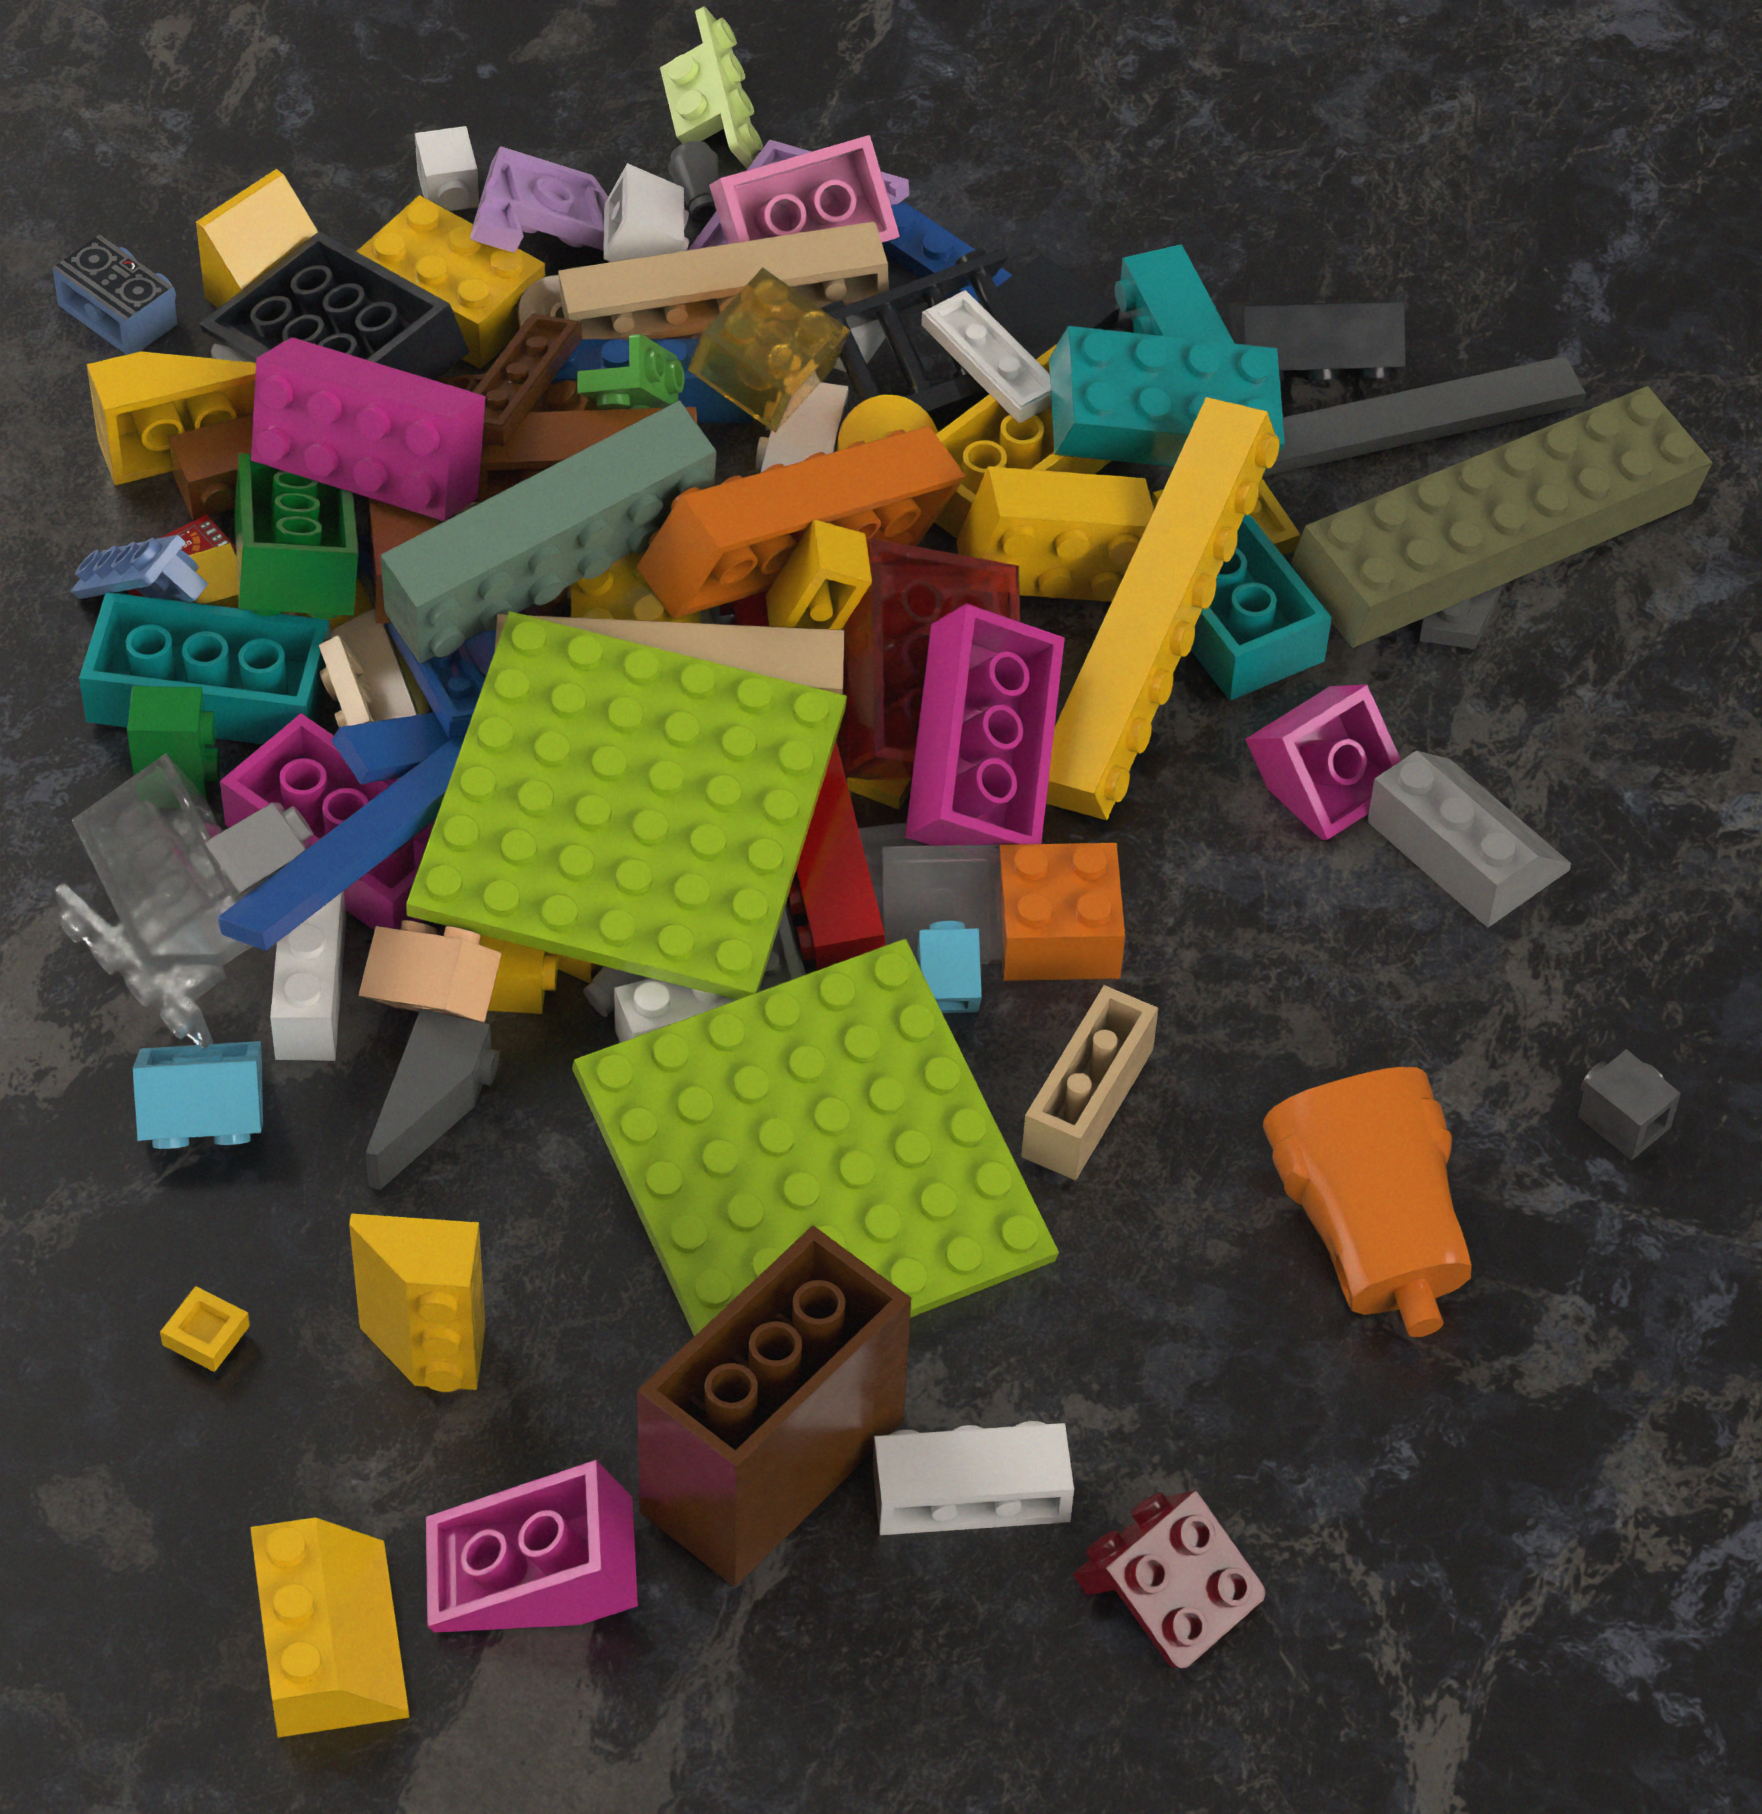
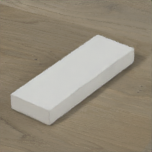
[921,290,1052,423]

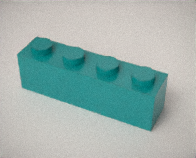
[1115,244,1235,344]

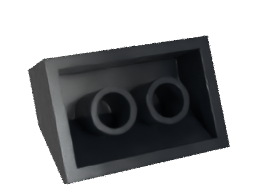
[1229,301,1405,381]

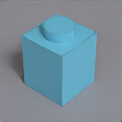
[917,921,982,1013]

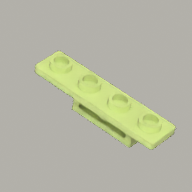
[660,6,763,169]

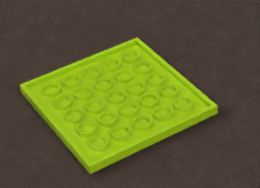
[406,611,847,1000]
[572,938,1059,1336]

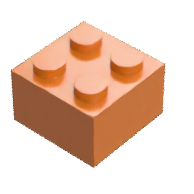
[996,843,1125,981]

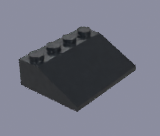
[199,231,469,380]

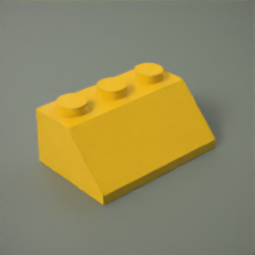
[349,1214,486,1392]
[250,1517,409,1738]

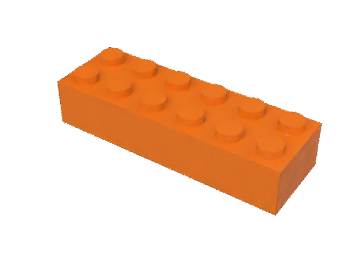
[636,426,966,619]

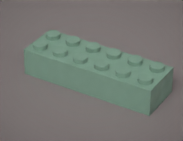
[381,400,716,664]

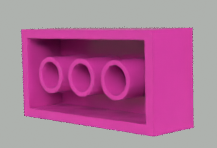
[251,337,486,521]
[905,604,1065,867]
[220,713,436,931]

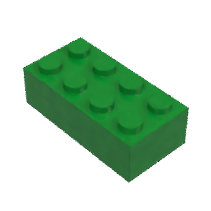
[234,453,359,619]

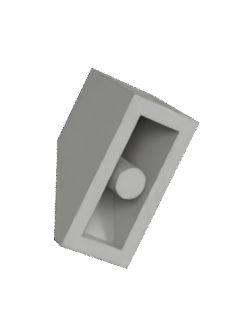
[205,802,314,893]

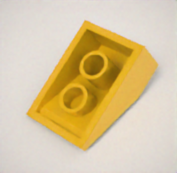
[87,351,256,485]

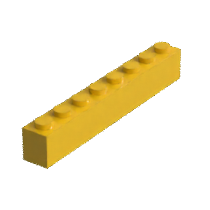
[1046,397,1280,820]

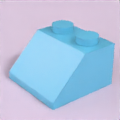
[133,1041,263,1149]

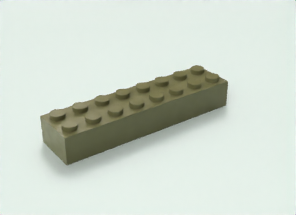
[1290,386,1713,648]

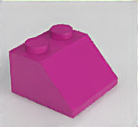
[1245,685,1401,840]

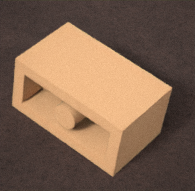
[358,920,502,1023]

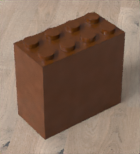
[637,1225,912,1587]

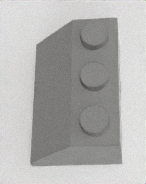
[1367,751,1571,928]

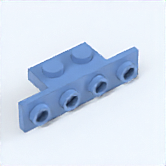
[70,535,208,602]

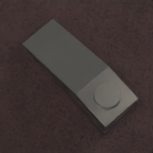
[365,1009,499,1190]

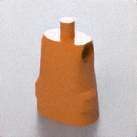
[1263,1067,1472,1337]

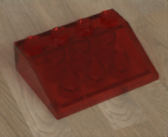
[840,538,1020,781]

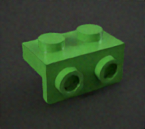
[577,334,685,410]

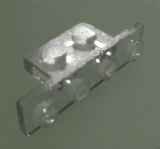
[53,883,226,1050]

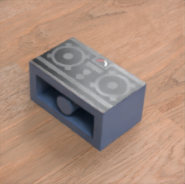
[52,235,178,355]

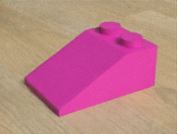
[426,1460,638,1633]

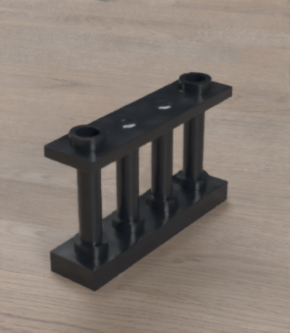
[803,247,1052,422]

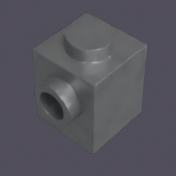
[1578,1049,1681,1161]

